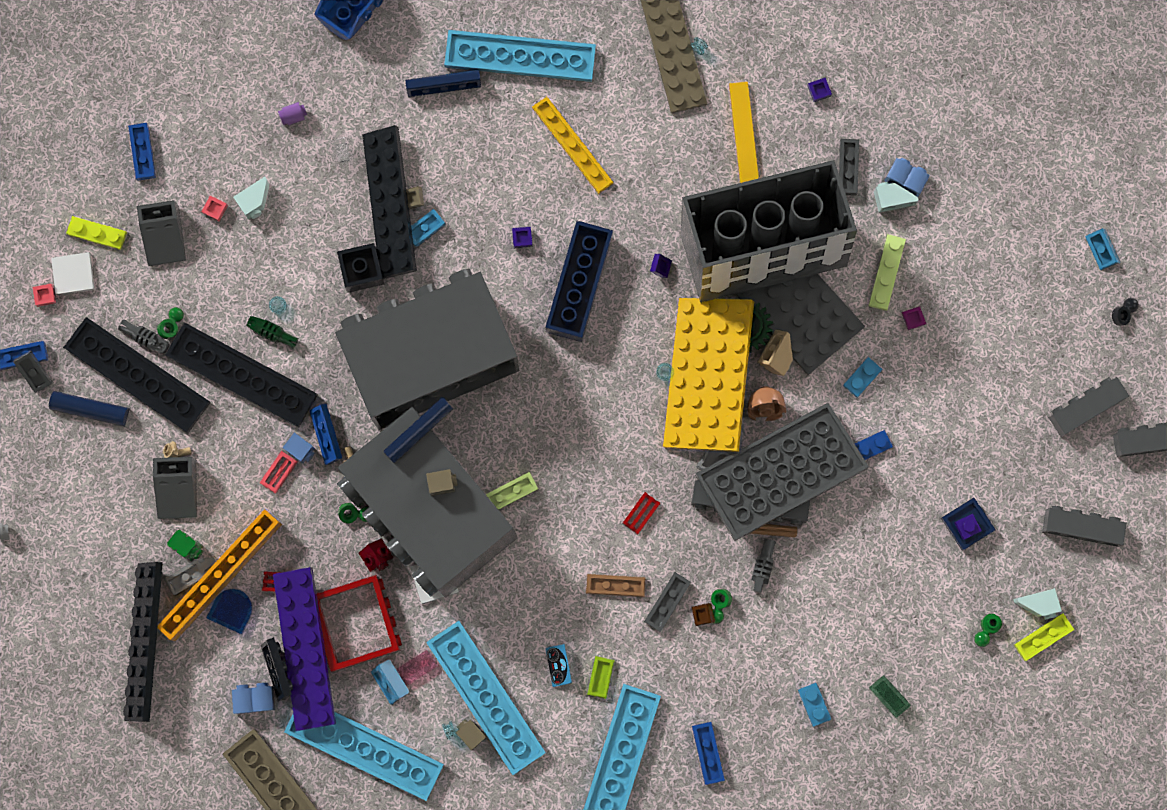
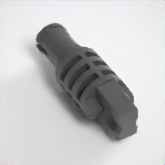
[118,319,170,353]
[751,538,776,593]

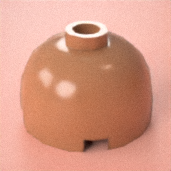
[747,386,786,421]

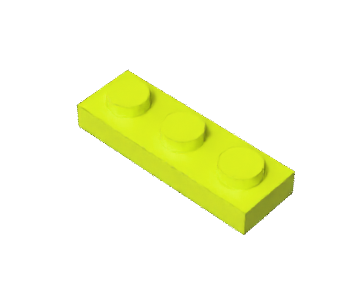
[66,216,127,250]
[1014,613,1074,661]

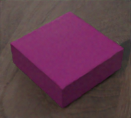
[902,306,927,330]

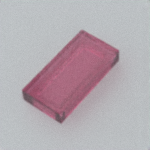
[396,650,437,686]

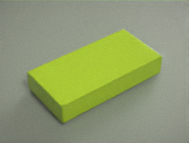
[587,656,615,699]

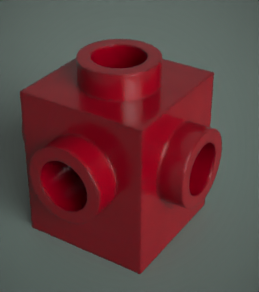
[359,538,394,573]

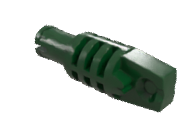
[246,316,299,349]

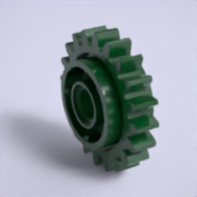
[749,302,773,353]

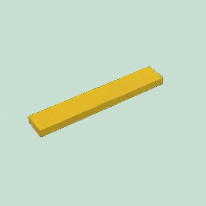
[729,82,759,183]
[532,96,614,195]

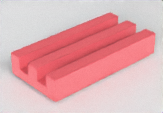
[260,451,298,493]

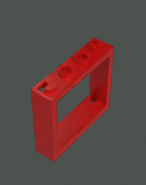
[317,575,402,672]

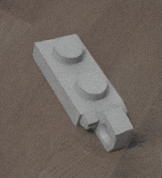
[164,556,217,596]

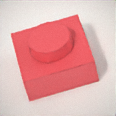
[201,196,228,221]
[33,284,56,307]

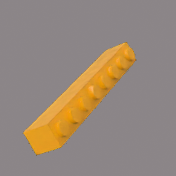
[157,509,282,641]

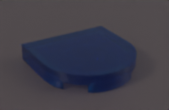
[206,589,253,634]

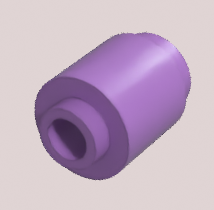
[278,102,307,126]

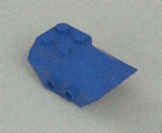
[314,0,384,40]

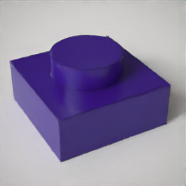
[807,78,832,102]
[512,227,533,248]
[650,254,672,278]
[954,514,982,540]

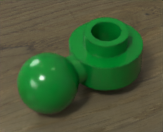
[157,307,184,339]
[338,503,369,524]
[711,589,732,624]
[974,614,1002,647]

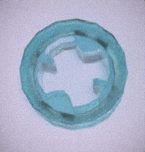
[690,37,708,55]
[269,296,287,314]
[656,363,673,381]
[442,721,457,740]

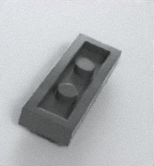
[839,138,859,196]
[644,572,691,632]

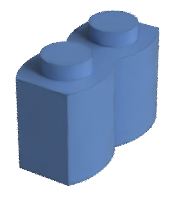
[884,158,930,197]
[232,683,275,714]

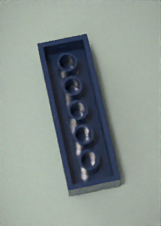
[545,221,613,342]

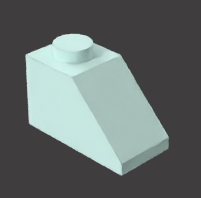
[233,177,270,220]
[874,182,918,213]
[1013,588,1062,620]

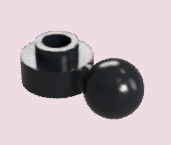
[1112,298,1139,326]

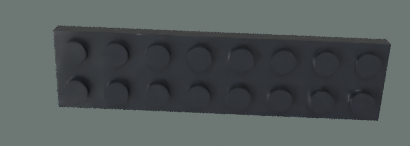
[362,125,417,279]
[63,317,211,433]
[165,322,318,428]
[123,562,163,722]

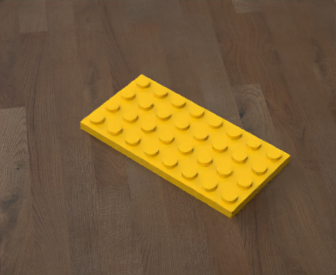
[663,298,754,452]

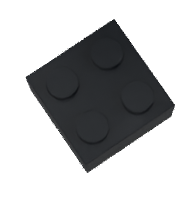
[337,243,384,293]

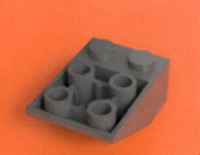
[137,200,186,266]
[153,457,197,519]

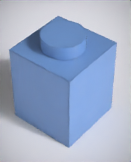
[283,432,315,464]

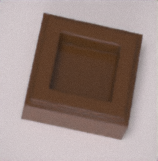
[692,603,715,626]

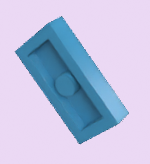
[411,209,446,248]
[843,357,883,398]
[798,683,831,727]

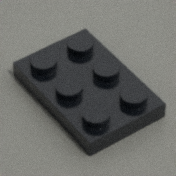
[261,637,293,702]

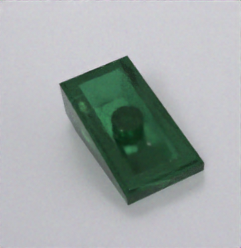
[869,675,911,718]

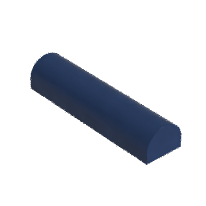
[405,70,481,97]
[49,391,130,427]
[384,398,453,463]

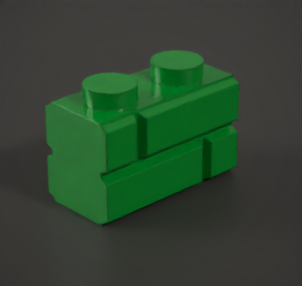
[167,529,203,561]

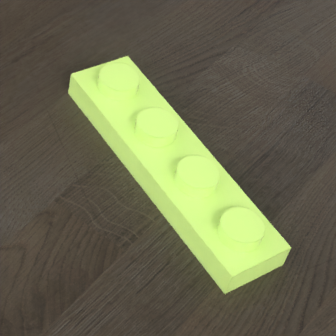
[868,234,906,311]
[485,472,538,510]

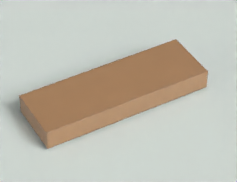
[586,574,646,597]

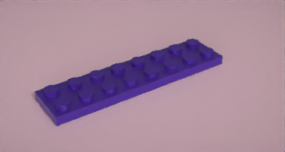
[273,567,336,731]

